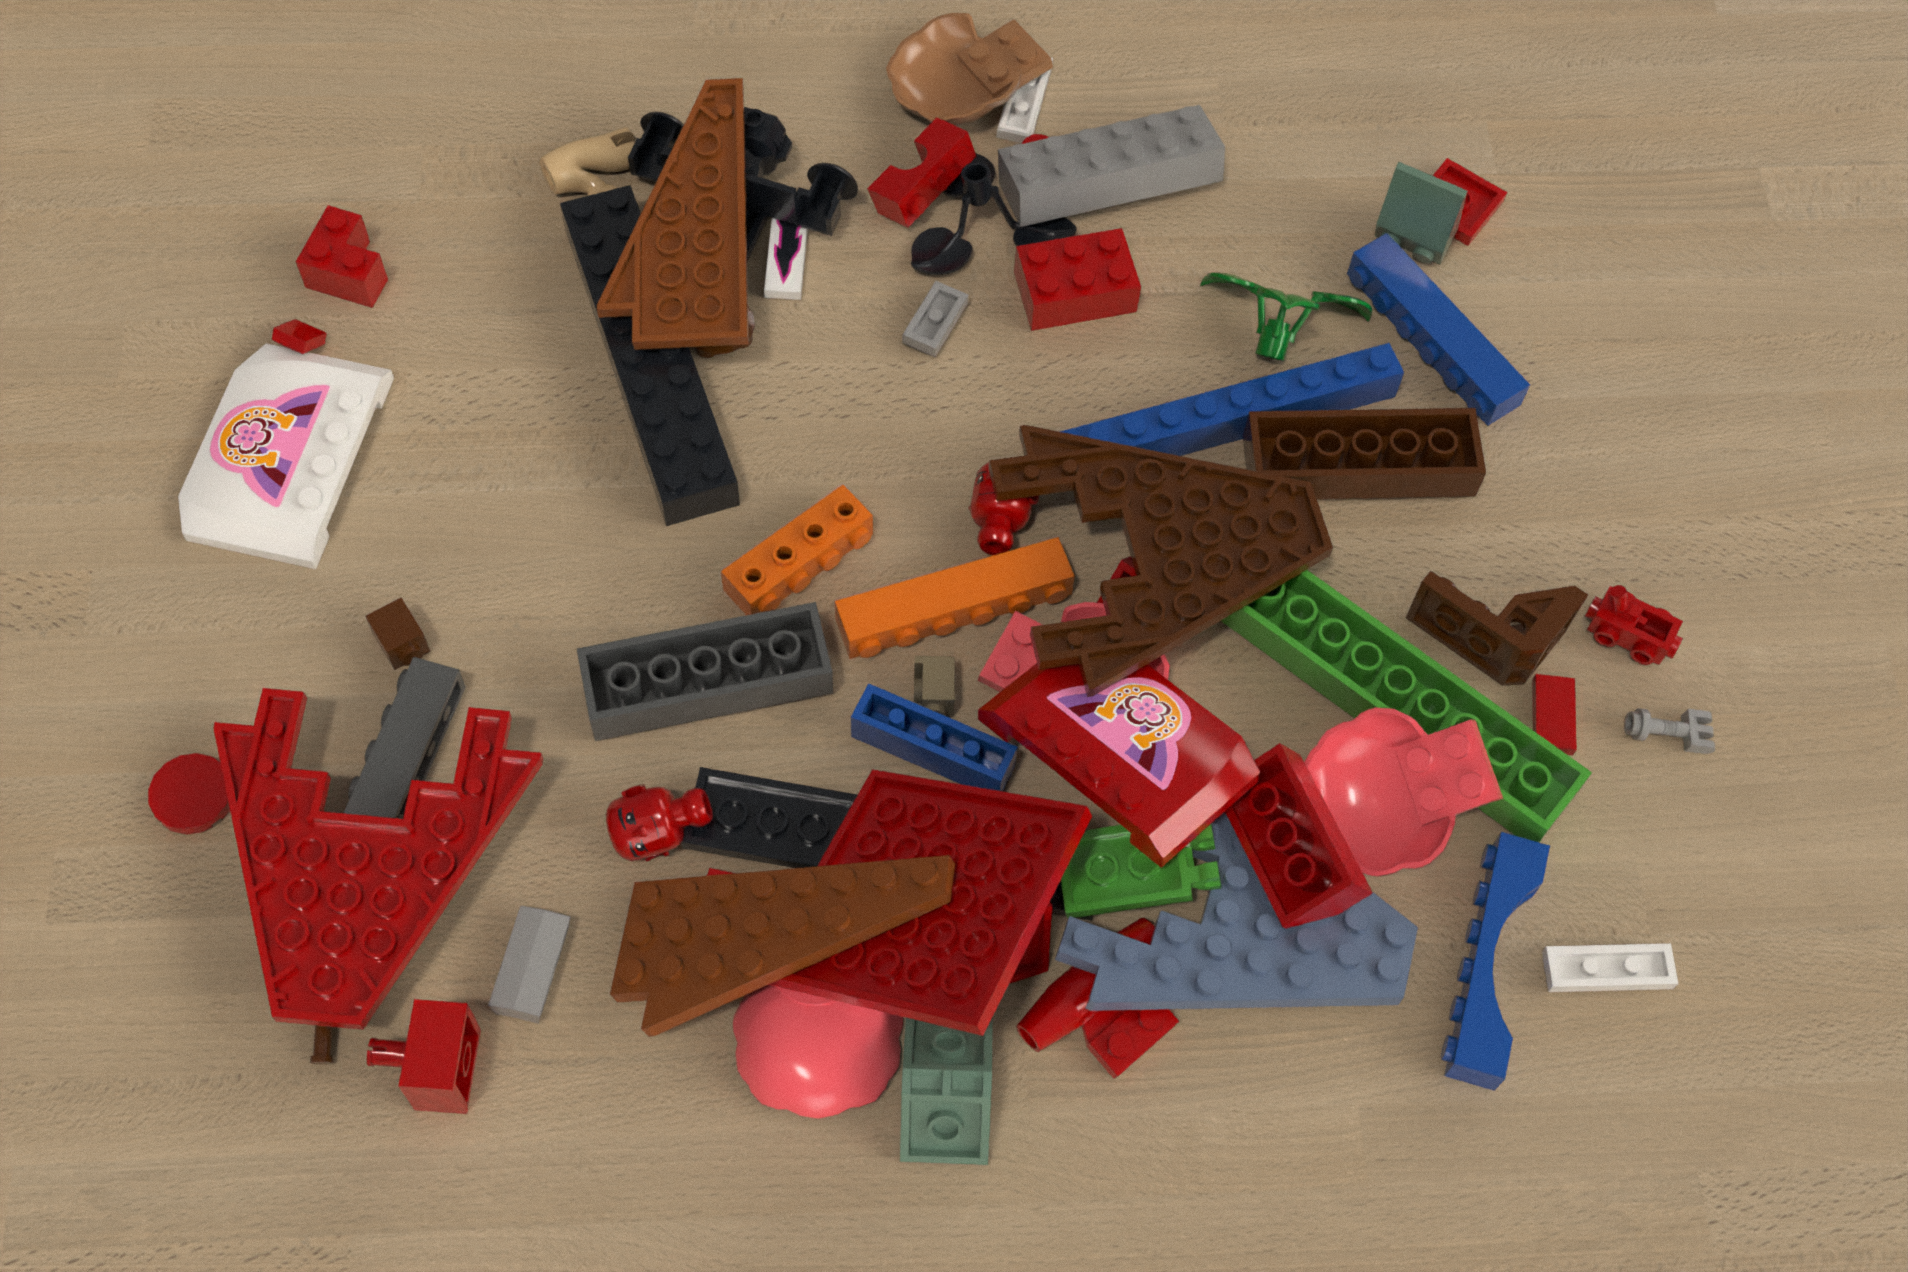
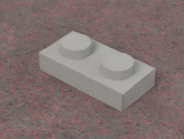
[902,281,969,357]

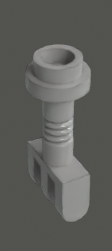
[1624,708,1715,754]

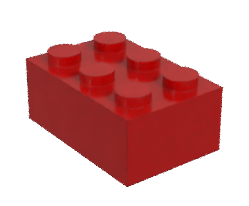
[1014,228,1141,331]

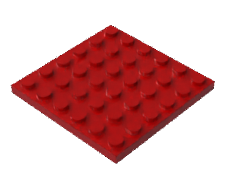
[769,769,1092,1036]

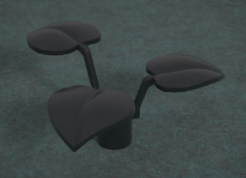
[911,153,1077,275]

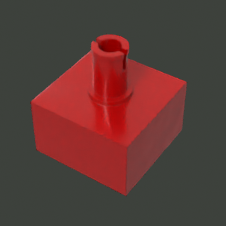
[366,999,481,1114]

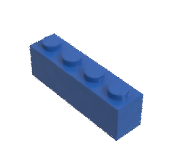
[851,683,1018,791]

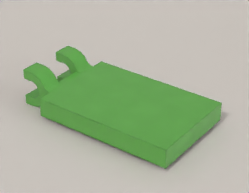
[1061,824,1221,919]

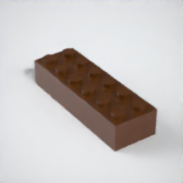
[1243,408,1486,499]

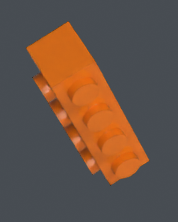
[721,485,873,615]

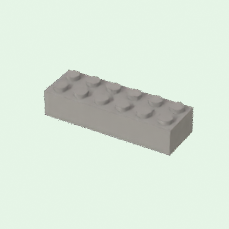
[998,105,1225,227]

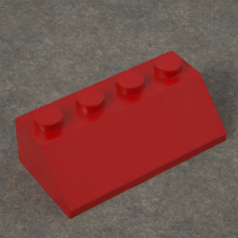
[1225,743,1373,929]

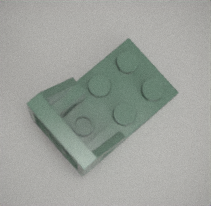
[900,1017,993,1165]

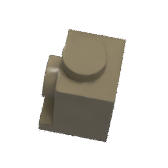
[914,656,955,717]

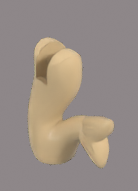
[540,127,635,196]

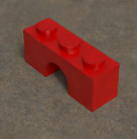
[867,117,977,228]

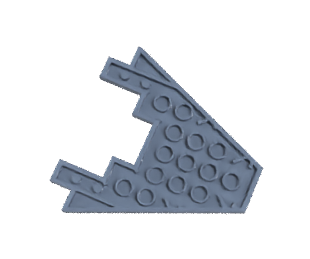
[1055,812,1418,1011]

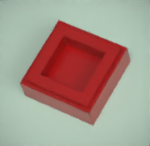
[272,319,327,354]

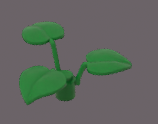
[1200,272,1373,361]

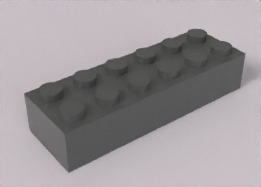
[577,602,833,741]

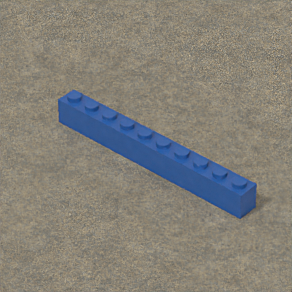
[1060,343,1404,456]

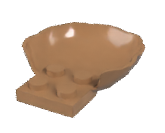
[886,13,1053,125]

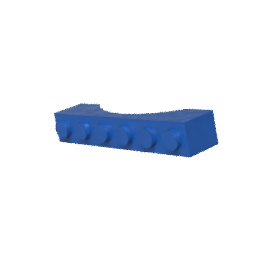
[1441,832,1550,1091]

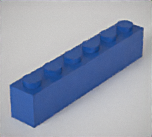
[1347,233,1530,426]

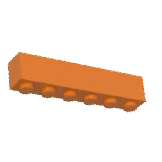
[835,537,1075,659]

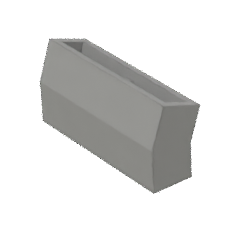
[488,906,571,1024]

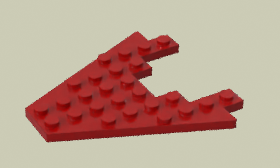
[213,688,544,1030]

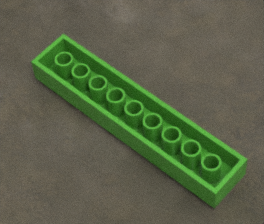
[1221,570,1592,843]

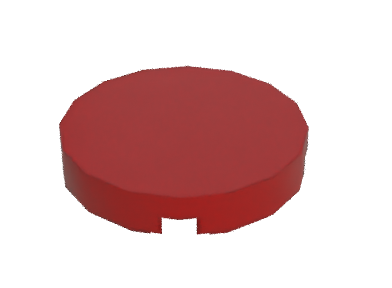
[148,753,230,835]

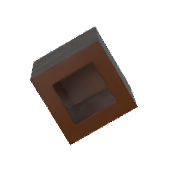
[365,597,430,670]

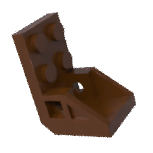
[1406,571,1588,686]

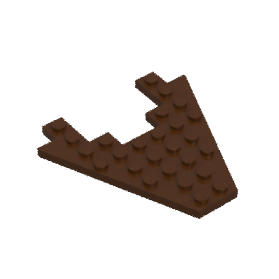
[988,425,1333,697]

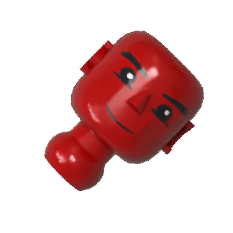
[968,462,1039,555]
[606,784,713,862]

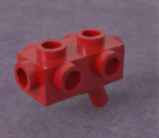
[1584,585,1683,665]

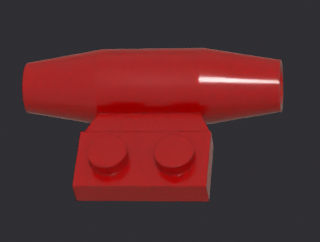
[1016,918,1179,1079]

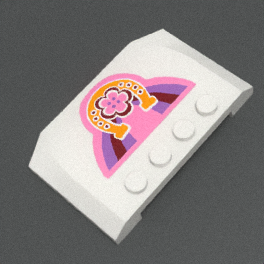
[178,343,394,569]

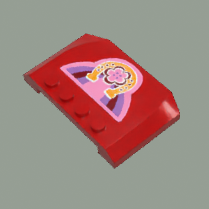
[978,663,1260,868]

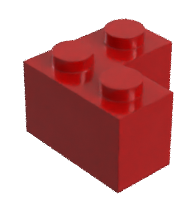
[295,205,388,308]

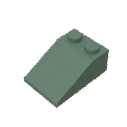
[1375,162,1467,265]

